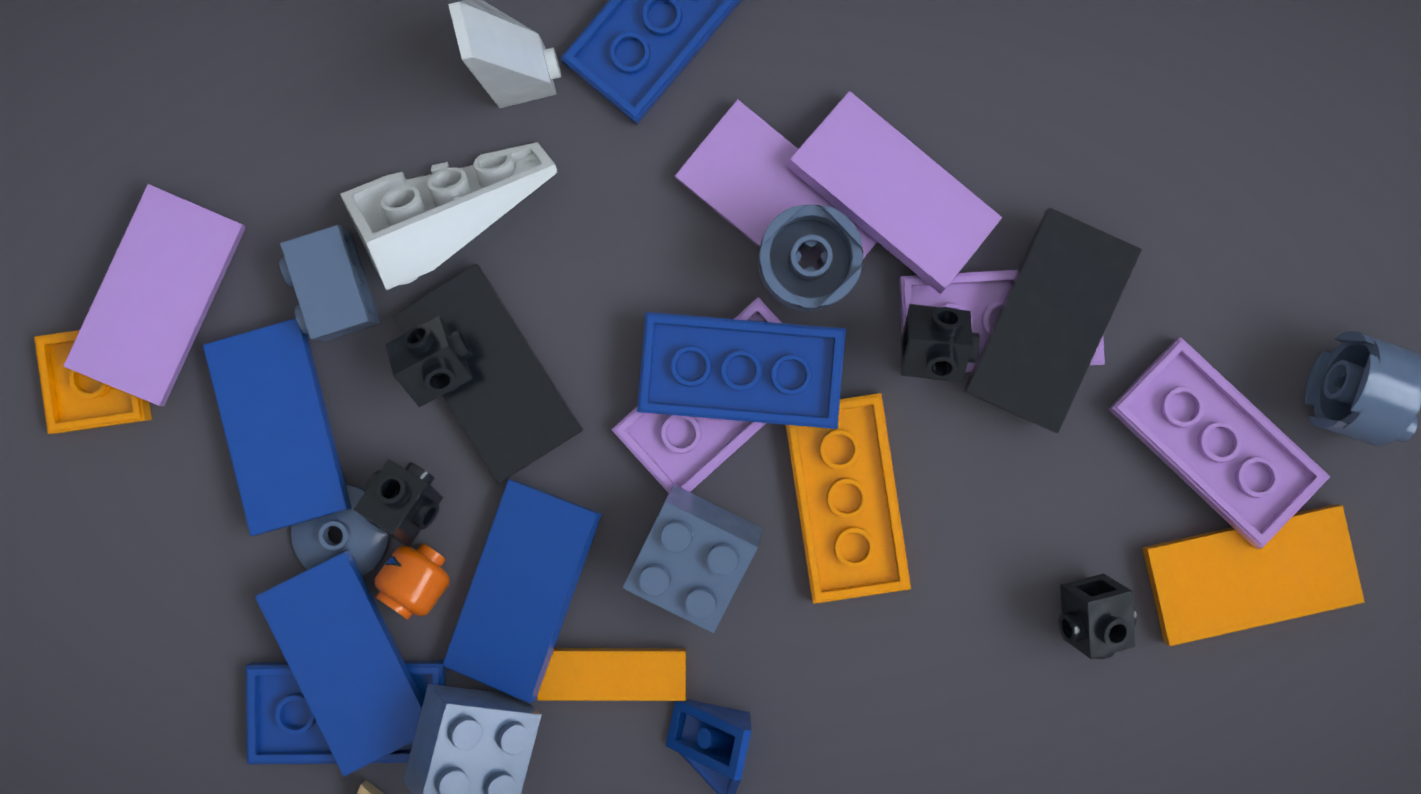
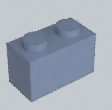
[279,225,381,342]

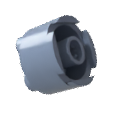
[758,205,863,312]
[1305,331,1421,446]

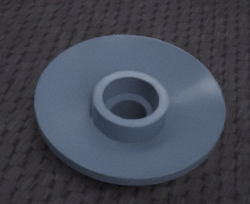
[291,484,390,577]

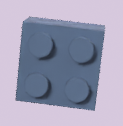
[623,484,763,633]
[403,684,542,794]

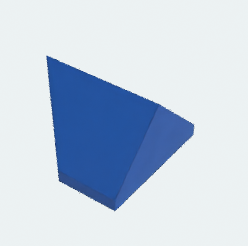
[666,699,752,794]

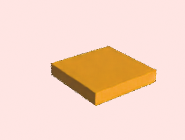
[34,330,152,434]

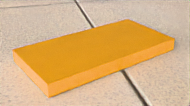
[785,393,911,604]
[1142,504,1365,646]

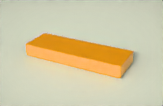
[537,648,686,701]

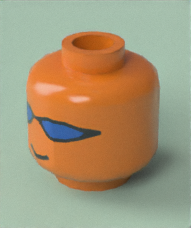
[374,543,450,620]

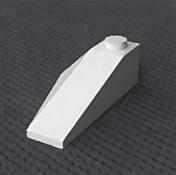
[448,0,561,108]
[340,142,558,290]

